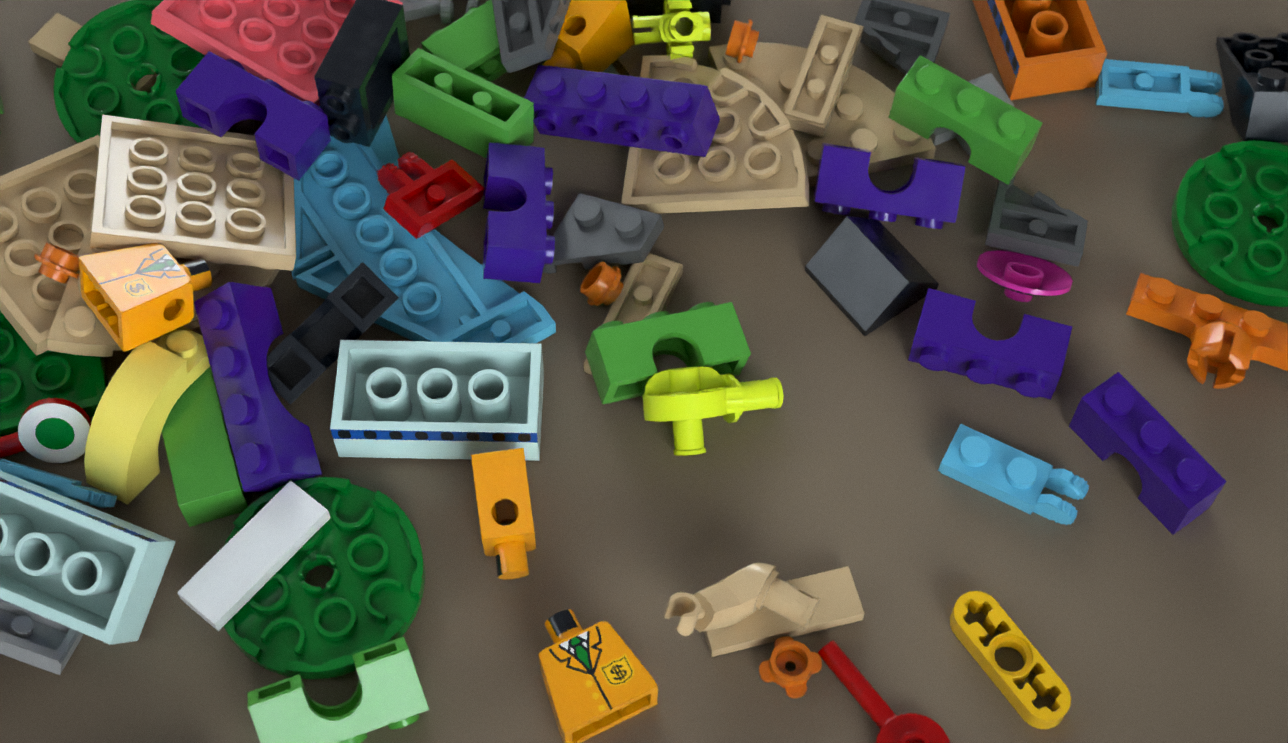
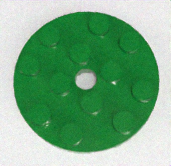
[53,0,205,144]
[1171,141,1288,307]
[217,477,425,679]

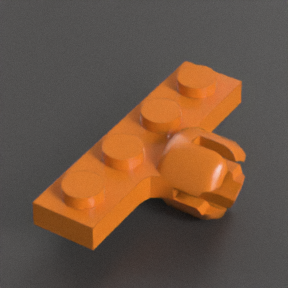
[1126,273,1288,389]

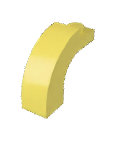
[84,326,210,505]

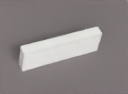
[177,480,331,631]

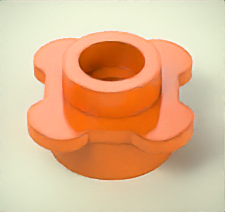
[759,636,822,698]

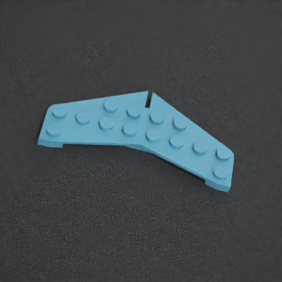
[291,105,556,344]

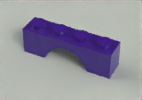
[194,282,322,492]

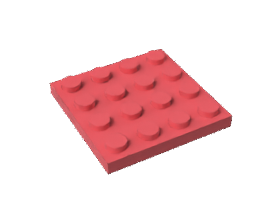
[151,0,403,106]

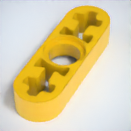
[950,591,1071,729]

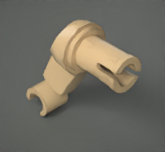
[664,562,820,636]

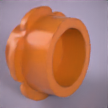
[725,19,760,63]
[34,242,79,284]
[580,262,624,306]

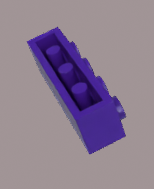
[524,65,720,157]

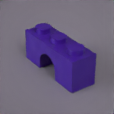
[176,51,331,181]
[483,142,555,283]
[814,143,966,229]
[908,288,1072,400]
[1069,372,1227,535]

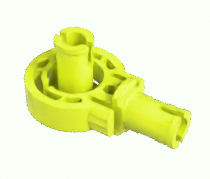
[633,0,711,60]
[642,366,784,456]

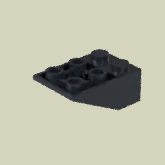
[1216,32,1288,142]

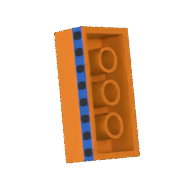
[972,0,1107,100]

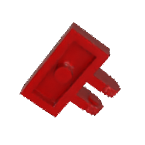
[377,151,485,239]

